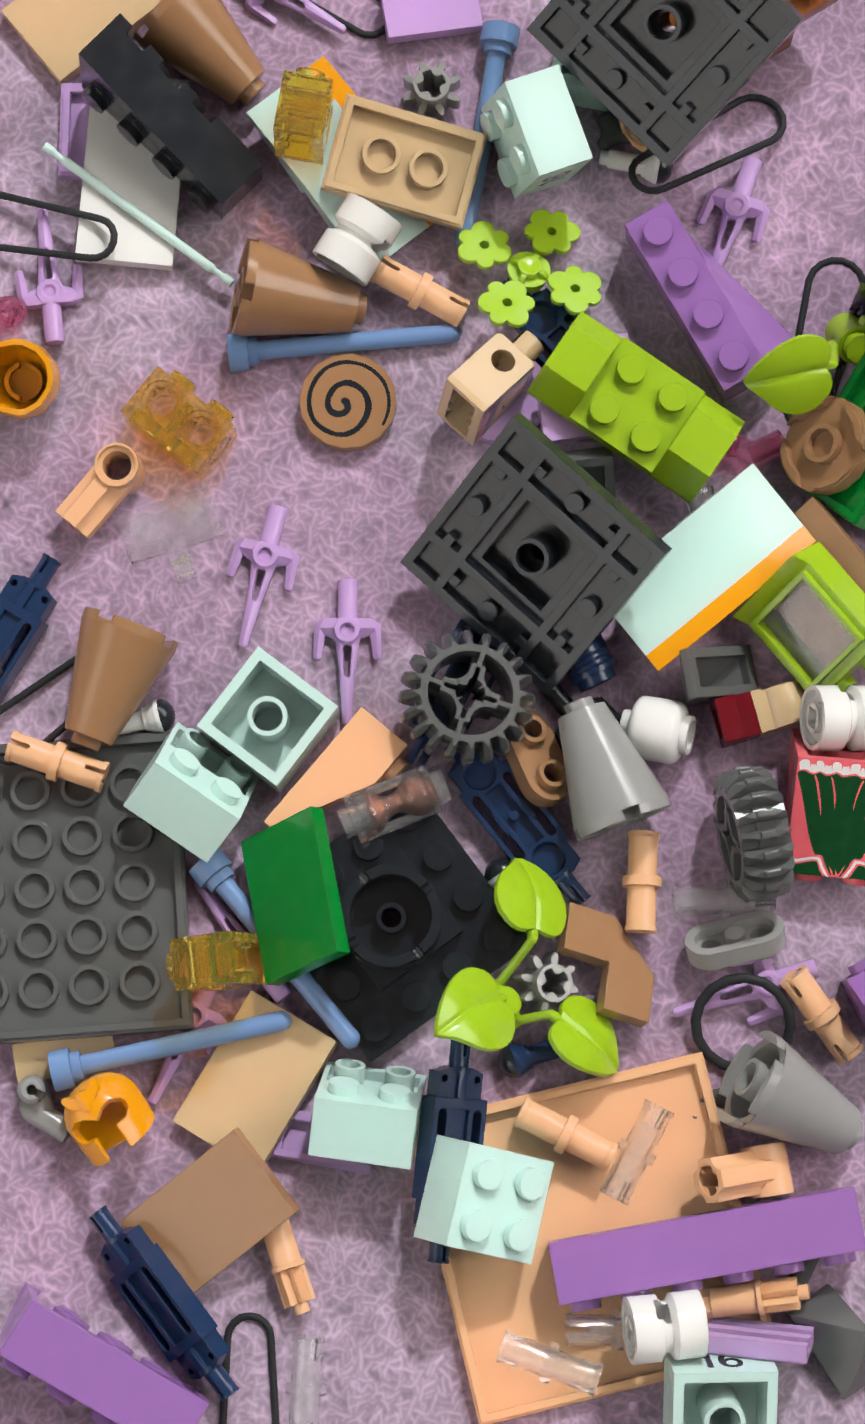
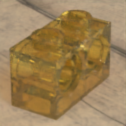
[273,67,333,165]
[120,366,238,481]
[166,931,266,992]

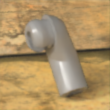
[17,1075,70,1143]

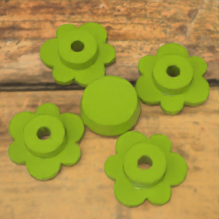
[457,209,601,328]

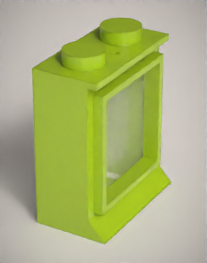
[732,541,865,692]

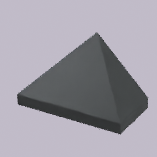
[679,645,759,707]
[786,1284,865,1400]

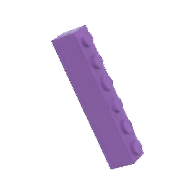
[548,1186,865,1313]

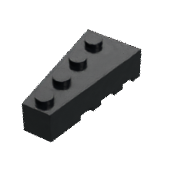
[78,13,263,219]

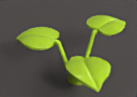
[742,313,865,415]
[433,858,619,1077]

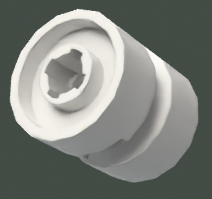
[312,193,403,286]
[799,685,865,751]
[621,1289,709,1365]

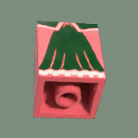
[785,728,865,886]

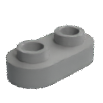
[685,910,786,971]

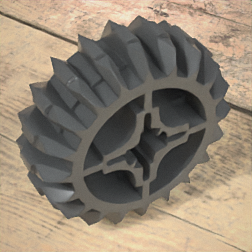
[398,630,535,767]
[712,765,796,903]

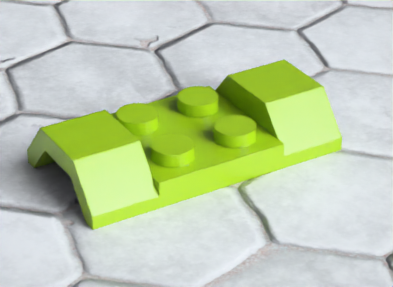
[526,311,745,504]

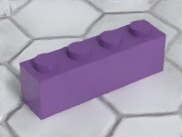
[625,200,793,402]
[0,1282,209,1424]

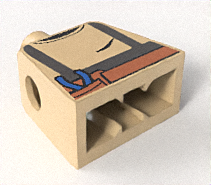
[436,330,544,446]

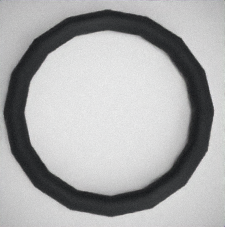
[690,973,796,1071]

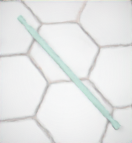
[42,142,235,287]

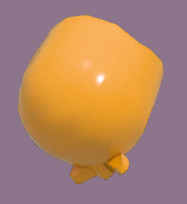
[0,339,61,420]
[61,1072,155,1166]

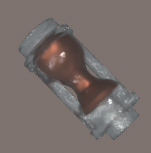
[337,764,453,844]

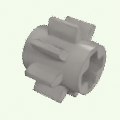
[403,61,460,122]
[512,952,579,1012]

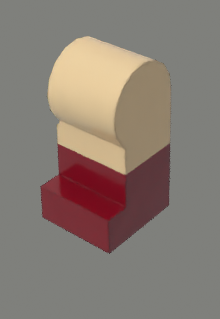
[710,681,803,749]

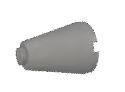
[558,696,671,842]
[717,1030,863,1154]

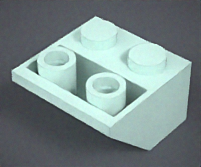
[123,722,259,863]
[308,1058,427,1170]

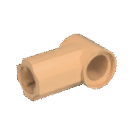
[55,443,145,540]
[693,1141,794,1203]

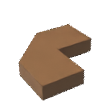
[557,902,654,1027]

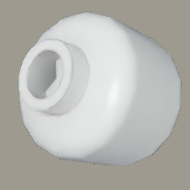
[620,696,696,764]

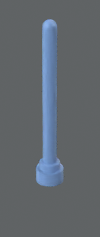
[454,20,521,248]
[227,324,461,373]
[189,848,360,1048]
[48,1011,291,1092]

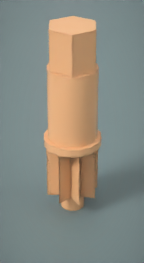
[263,1219,316,1316]
[699,1276,810,1319]

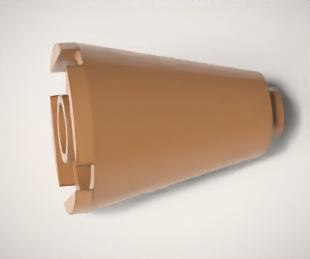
[132,0,266,106]
[229,238,367,337]
[65,607,178,752]

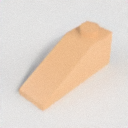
[264,707,409,828]

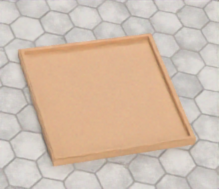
[415,1052,771,1424]

